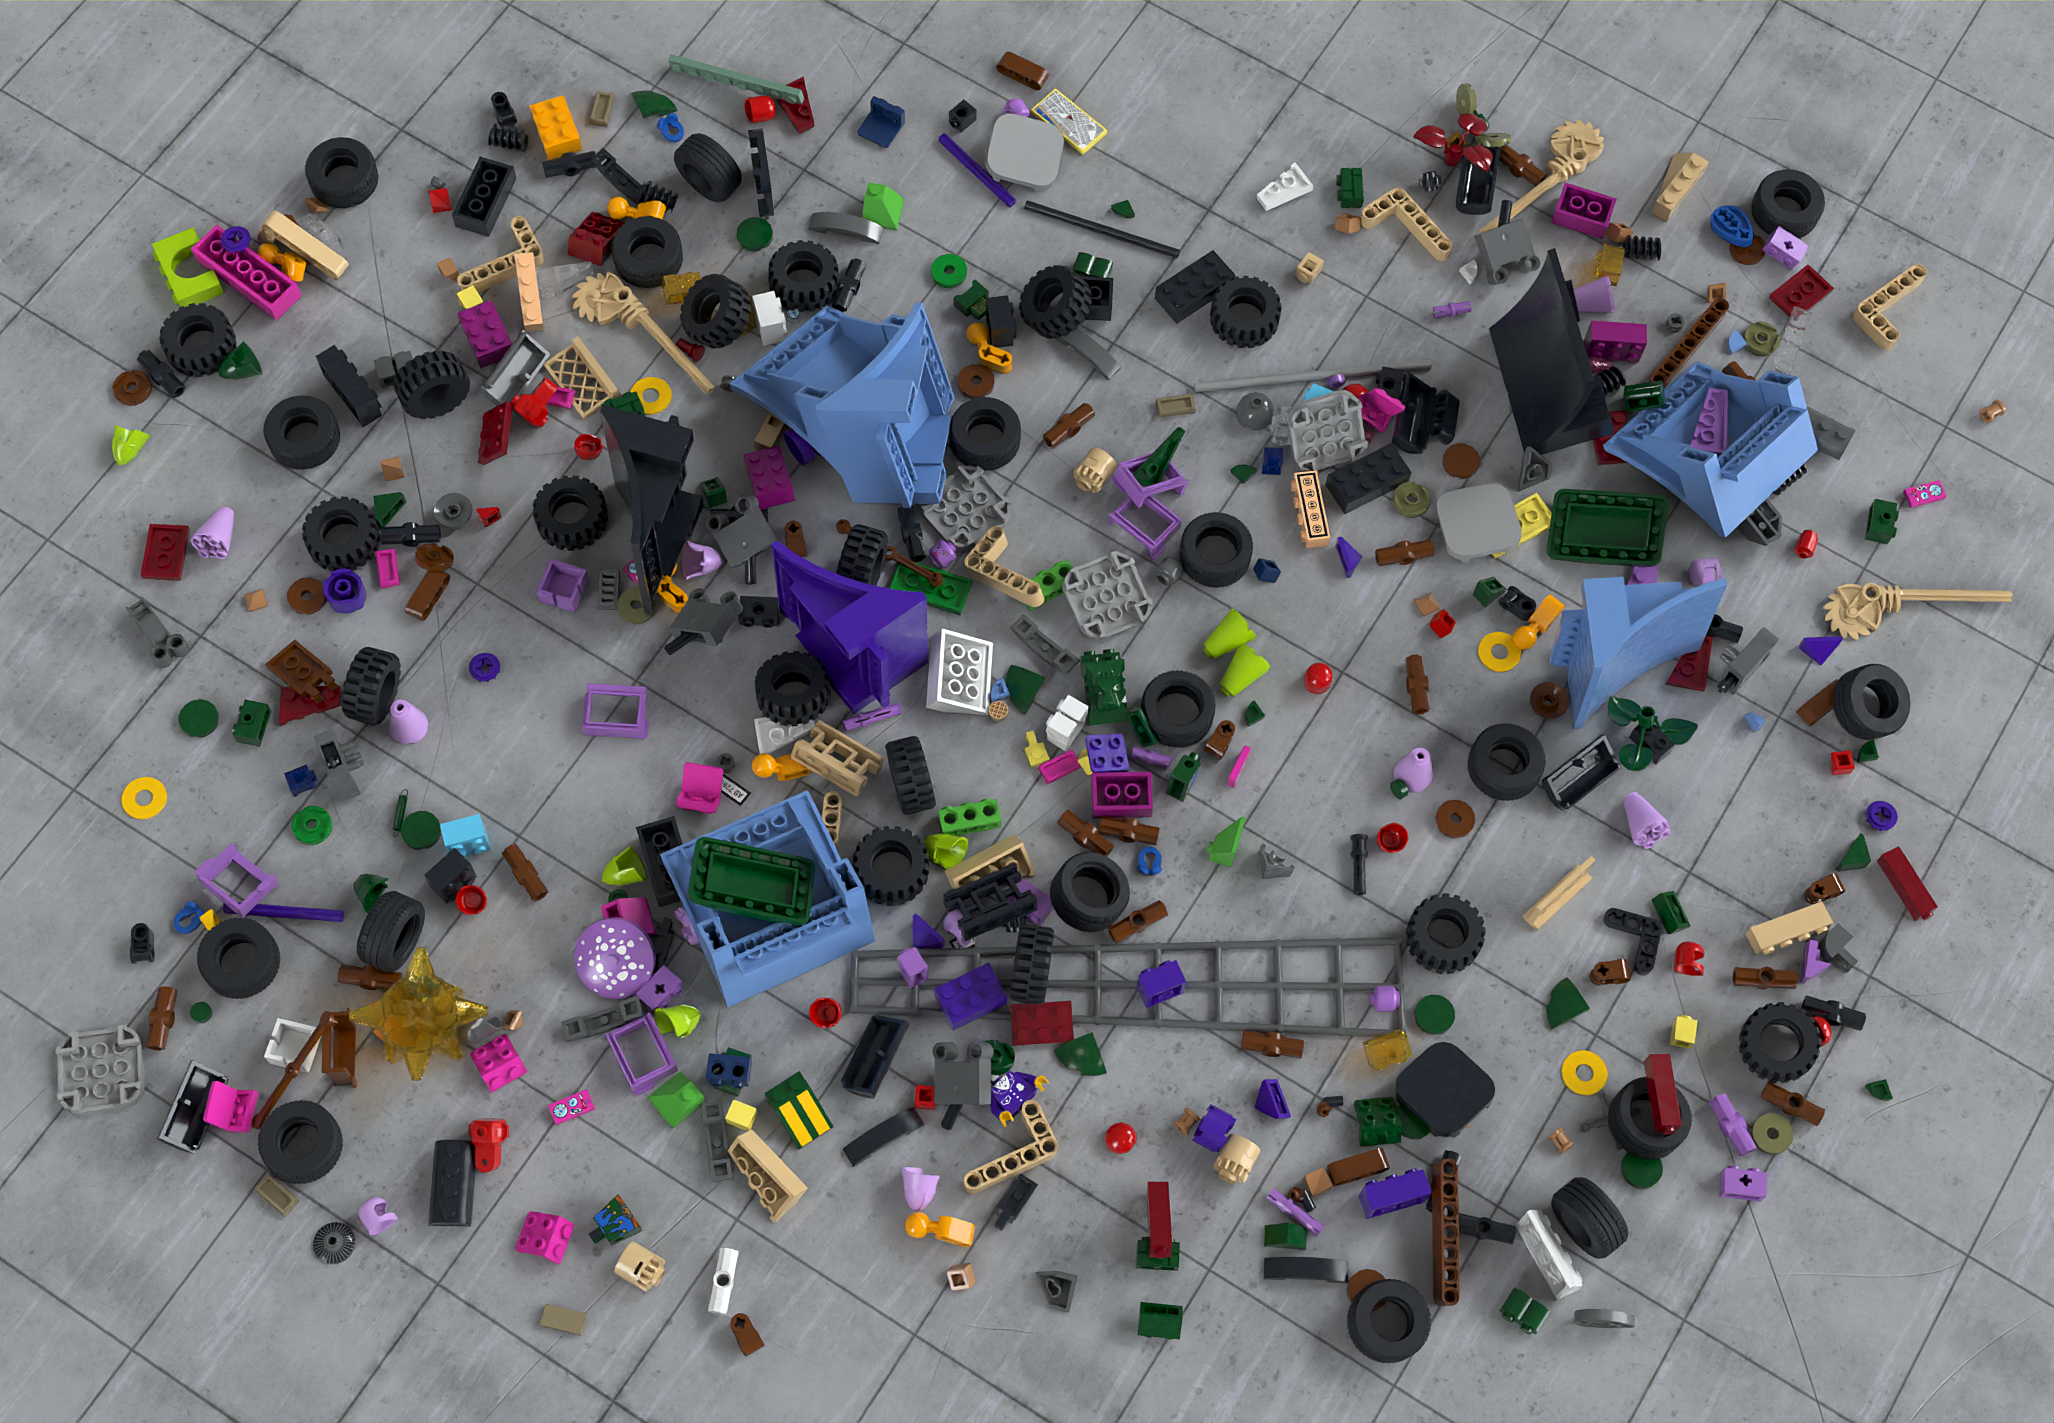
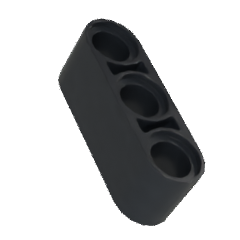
[1430,389,1460,445]

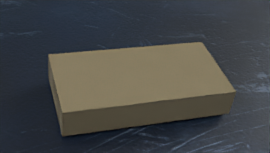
[589,91,615,127]
[1156,394,1196,418]
[254,1173,300,1217]
[540,1304,588,1336]

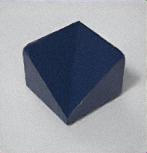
[1253,558,1281,583]

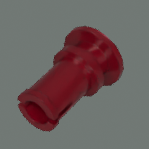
[675,338,705,362]

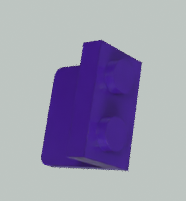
[1085,734,1129,773]

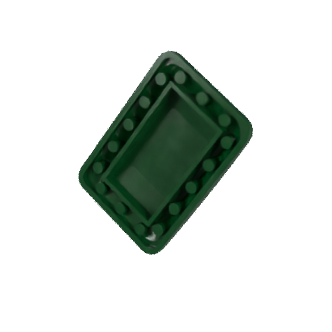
[1546,489,1669,567]
[688,837,815,925]

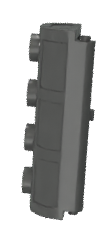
[480,330,550,406]
[1807,407,1856,460]

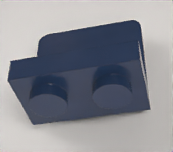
[858,96,905,148]

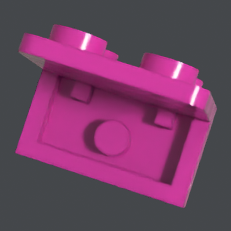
[1358,388,1405,433]
[676,762,723,814]
[470,1034,527,1093]
[203,1081,259,1133]
[515,1211,575,1264]

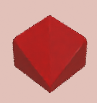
[429,188,452,213]
[476,507,502,527]
[1429,609,1456,638]
[1831,750,1855,775]
[914,1085,935,1110]

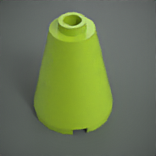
[1202,608,1257,659]
[1219,643,1271,697]

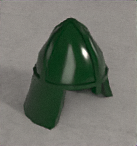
[219,341,263,380]
[354,873,389,914]

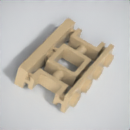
[791,720,884,797]

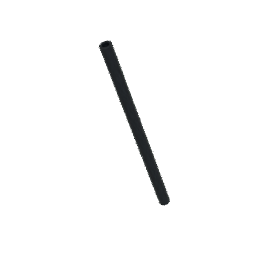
[1024,200,1181,258]

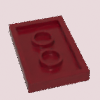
[1769,265,1834,322]
[478,401,513,465]
[1593,410,1628,465]
[140,524,190,581]
[1010,1000,1074,1046]

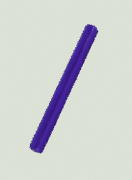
[938,133,1016,207]
[223,902,344,922]

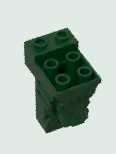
[1079,649,1129,726]

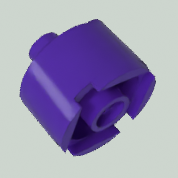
[323,569,367,613]
[1192,1104,1236,1152]

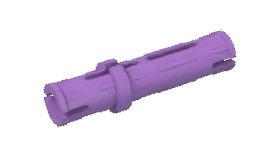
[842,702,902,732]
[1266,1188,1325,1236]

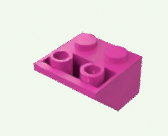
[601,897,656,937]

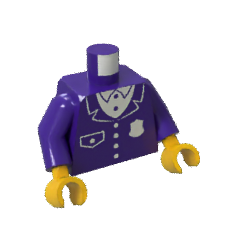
[990,1071,1049,1127]

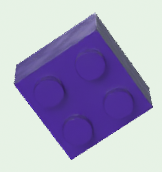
[1136,960,1186,1009]

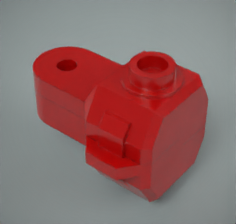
[510,377,558,427]
[468,1118,509,1173]

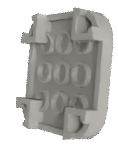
[985,114,1064,192]
[1287,390,1368,474]
[921,464,1011,552]
[1436,483,1521,563]
[1062,551,1153,640]
[55,1025,145,1115]

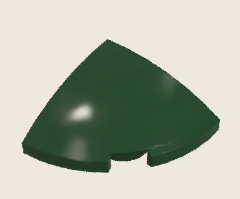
[631,90,677,118]
[1006,665,1045,715]
[1546,977,1590,1030]
[1054,1032,1107,1076]

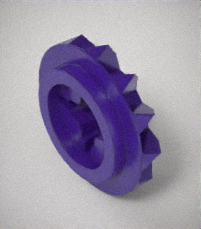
[221,226,251,253]
[469,653,500,682]
[1865,801,1898,831]

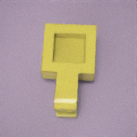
[1024,730,1050,768]

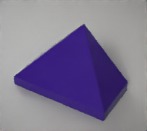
[1335,536,1363,578]
[1799,636,1842,665]
[913,913,945,949]
[1254,1079,1291,1119]

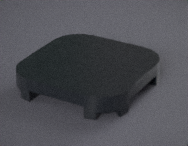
[748,128,774,217]
[1395,1042,1495,1138]

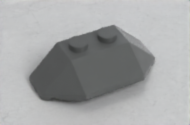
[1737,498,1782,546]

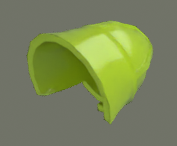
[111,425,151,466]
[923,833,968,870]
[601,846,647,886]
[654,1004,701,1039]

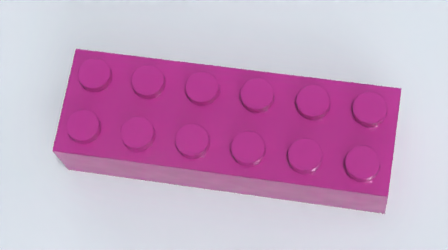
[191,225,302,320]

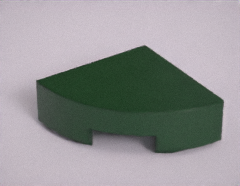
[1111,200,1135,218]
[1230,464,1257,484]
[1245,700,1265,727]
[1858,740,1879,763]
[1865,1079,1893,1101]

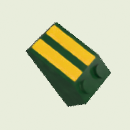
[764,1071,834,1150]

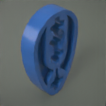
[1710,205,1753,247]

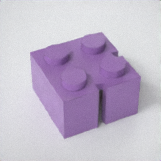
[536,559,589,613]

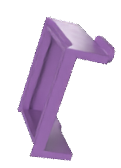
[1112,453,1189,508]
[1108,496,1182,560]
[582,683,649,739]
[195,842,279,918]
[605,1012,678,1095]

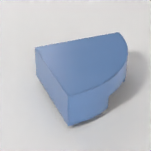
[1728,330,1747,355]
[990,678,1010,703]
[1744,712,1765,732]

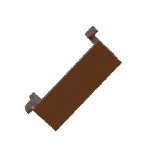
[322,1008,357,1088]

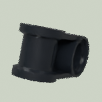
[491,92,518,127]
[1498,586,1536,621]
[130,923,155,964]

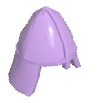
[681,540,723,580]
[901,1167,939,1212]

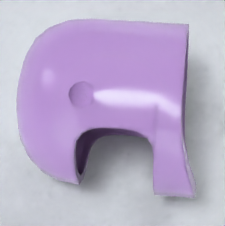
[1689,558,1723,586]
[943,908,974,946]
[359,1197,399,1235]

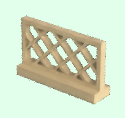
[543,336,622,420]
[1523,856,1596,931]

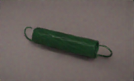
[392,789,408,837]

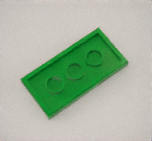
[889,562,973,616]

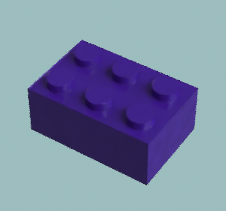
[934,962,1008,1031]
[1359,1168,1432,1219]

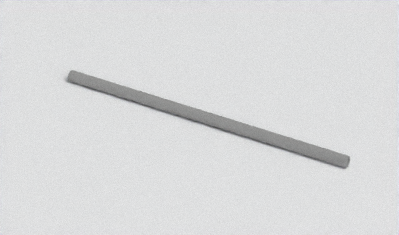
[1194,359,1432,392]

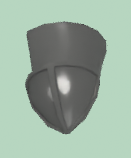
[456,1001,503,1045]

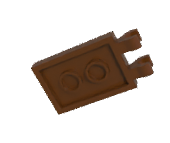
[265,640,338,704]

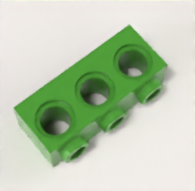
[1025,559,1073,611]
[938,798,1001,836]

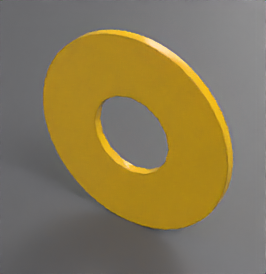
[630,377,672,414]
[1478,632,1521,672]
[121,777,167,819]
[1561,1050,1608,1095]

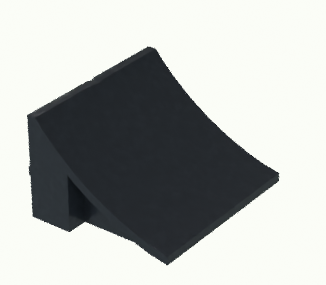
[1489,248,1614,455]
[600,405,704,616]

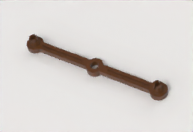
[836,519,943,587]
[251,1011,338,1130]

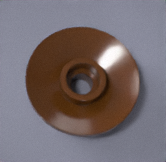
[1530,682,1569,718]

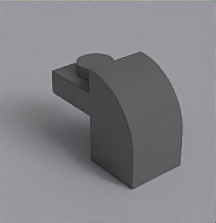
[1820,923,1858,973]

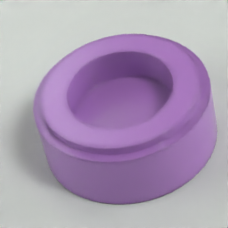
[1326,375,1345,389]

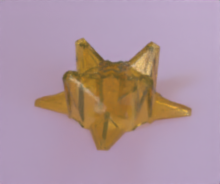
[349,947,489,1081]

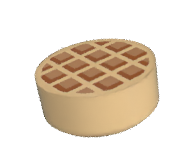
[989,701,1008,721]

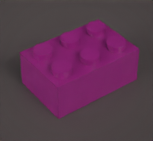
[1551,182,1617,239]
[457,300,512,368]
[1584,320,1647,363]
[743,446,795,510]
[1091,772,1153,818]

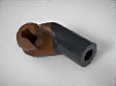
[1317,1095,1343,1117]
[1288,1187,1316,1213]

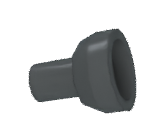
[427,176,446,194]

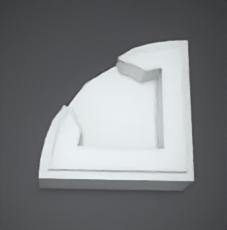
[1459,260,1478,284]

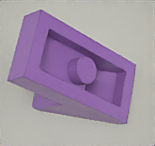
[1800,940,1831,984]

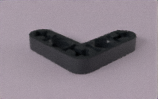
[1603,908,1662,976]

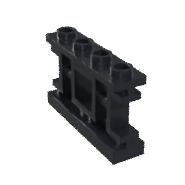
[943,864,1038,941]

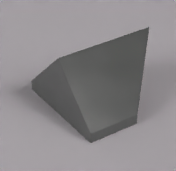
[1518,446,1551,492]
[1259,844,1295,879]
[1036,1271,1078,1313]

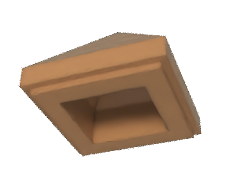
[305,198,329,215]
[1707,283,1726,303]
[244,588,268,612]
[1414,593,1440,616]
[502,1010,522,1030]

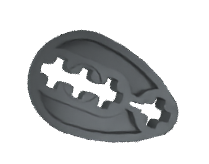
[1574,1309,1635,1328]

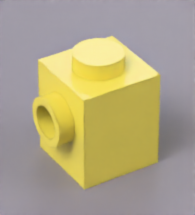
[1670,1015,1698,1049]

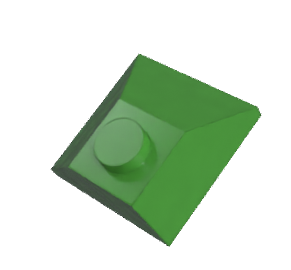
[862,182,904,230]
[1207,817,1246,867]
[648,1072,705,1129]

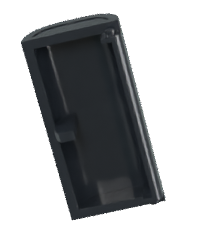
[1456,145,1501,215]
[1392,372,1437,454]
[1542,734,1621,811]
[841,1014,910,1099]
[157,1060,229,1154]
[428,1140,476,1227]

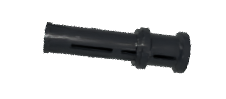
[1350,834,1368,895]

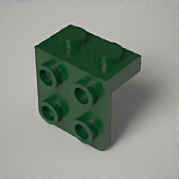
[1354,1097,1402,1147]

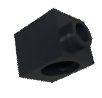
[949,99,977,133]

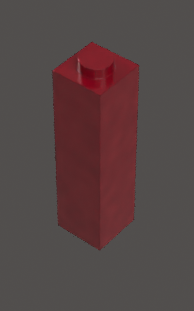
[1877,846,1938,921]
[1644,1054,1682,1135]
[1146,1182,1172,1259]

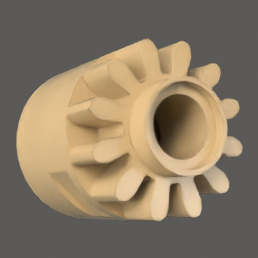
[1072,447,1117,494]
[1213,1134,1261,1184]
[614,1241,665,1292]

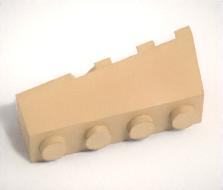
[1652,153,1709,222]
[945,834,1036,889]
[727,1129,808,1223]

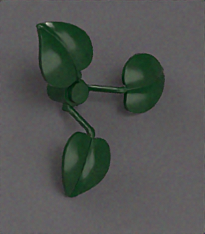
[1608,695,1698,771]

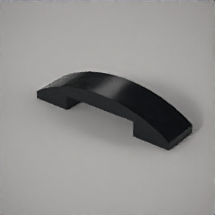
[591,148,651,205]
[843,1107,924,1167]
[1264,1257,1348,1283]

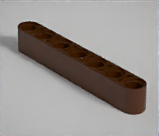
[1649,298,1729,389]
[1432,1159,1460,1306]

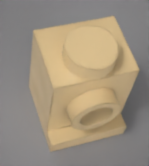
[1296,252,1324,284]

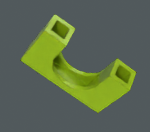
[152,227,224,307]

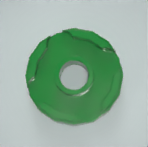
[931,254,967,288]
[291,806,333,845]

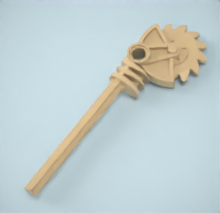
[1479,119,1604,234]
[572,272,715,395]
[1823,582,2013,640]

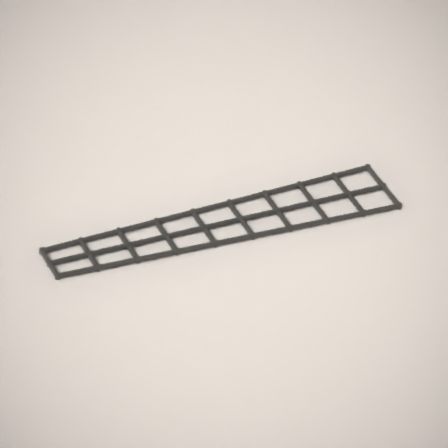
[850,936,1407,1039]

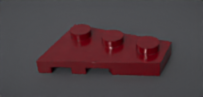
[776,76,815,134]
[1666,636,1713,692]
[279,685,342,726]

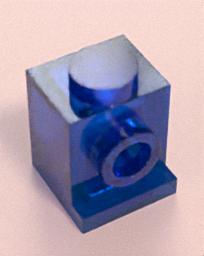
[1262,447,1283,475]
[284,764,318,797]

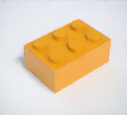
[529,95,582,160]

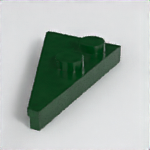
[1133,427,1185,487]

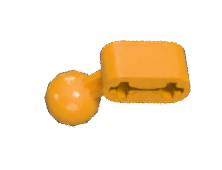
[606,196,666,220]
[257,242,306,281]
[966,322,1013,374]
[657,563,688,614]
[1513,594,1565,650]
[752,753,813,781]
[905,1212,975,1247]

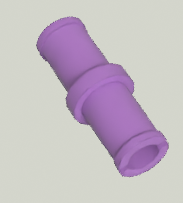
[1433,301,1472,319]
[1131,746,1172,769]

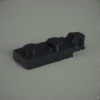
[650,917,674,973]
[994,1173,1038,1231]

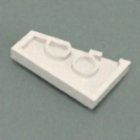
[1257,162,1313,211]
[754,717,815,754]

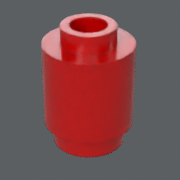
[1794,530,1818,559]

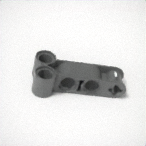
[125,597,189,668]

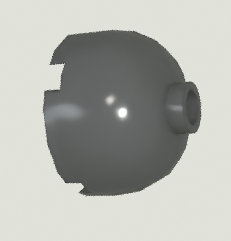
[1236,392,1274,431]

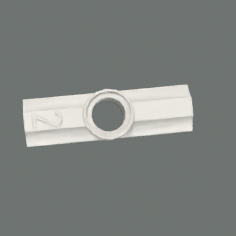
[708,1248,739,1315]

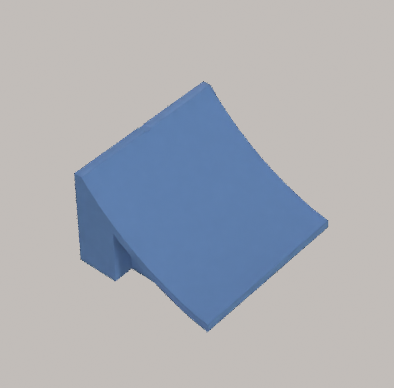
[815,303,955,508]
[729,306,907,476]
[1603,361,1818,538]
[1549,577,1727,729]
[660,790,875,1007]

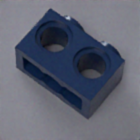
[706,1053,752,1089]

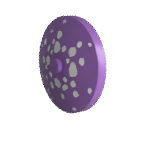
[574,917,656,999]

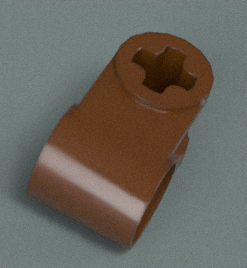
[785,520,807,557]
[1204,720,1235,760]
[1804,873,1846,904]
[1589,959,1631,985]
[731,1313,764,1357]

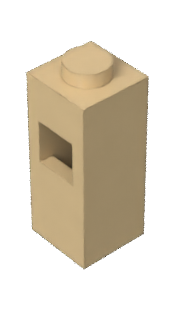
[754,412,788,451]

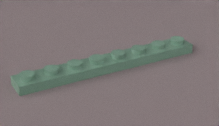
[668,54,804,105]

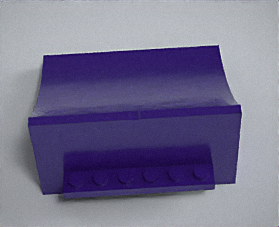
[771,540,928,715]

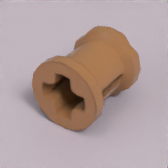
[1980,400,2006,423]
[1173,1108,1200,1135]
[1548,1127,1575,1155]

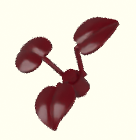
[1413,114,1493,172]

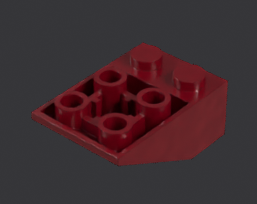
[567,211,625,266]

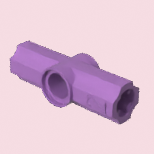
[1708,1093,1757,1157]

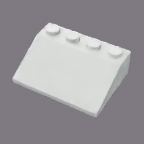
[926,629,993,715]
[1515,1210,1583,1301]

